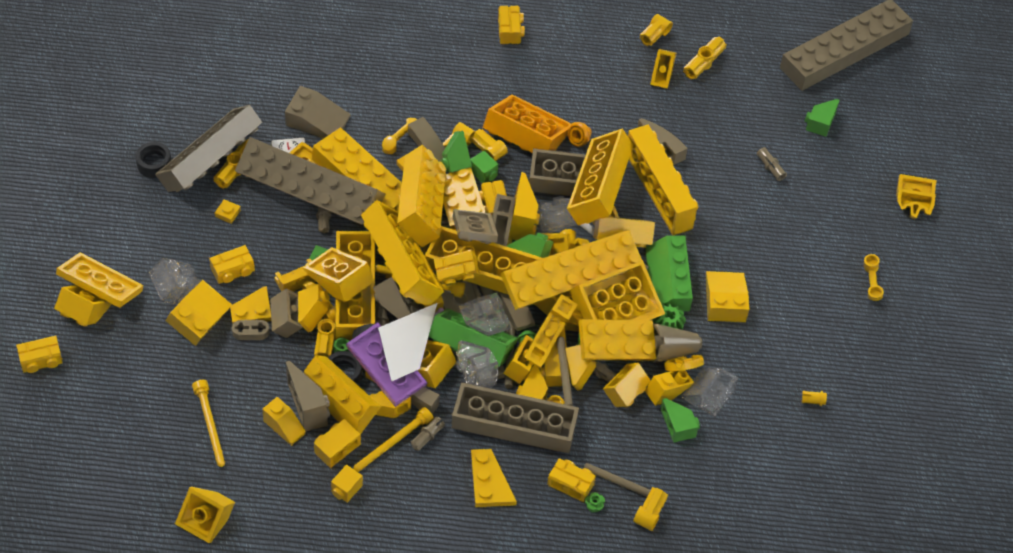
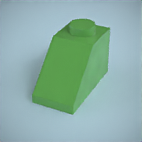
[805,99,840,137]
[441,131,472,172]
[507,232,553,258]
[660,398,700,443]

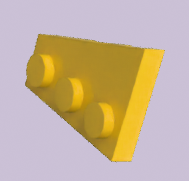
[471,449,517,507]

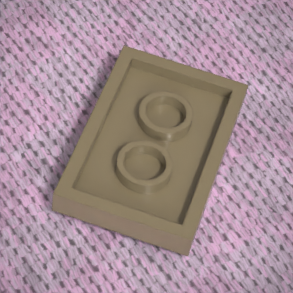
[452,209,498,244]

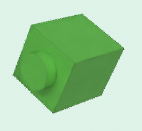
[470,151,498,183]

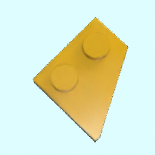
[230,286,271,324]

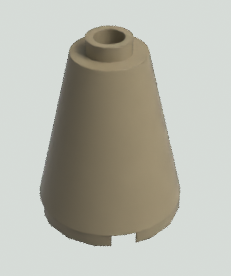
[650,324,702,363]

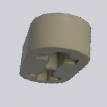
[232,320,270,340]

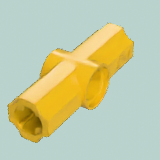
[683,36,727,80]
[213,139,249,189]

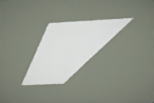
[378,303,437,381]

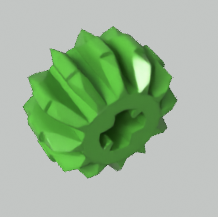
[652,303,686,330]

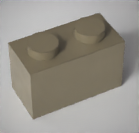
[270,289,303,338]

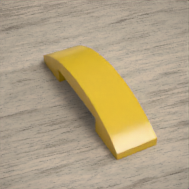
[524,294,578,368]

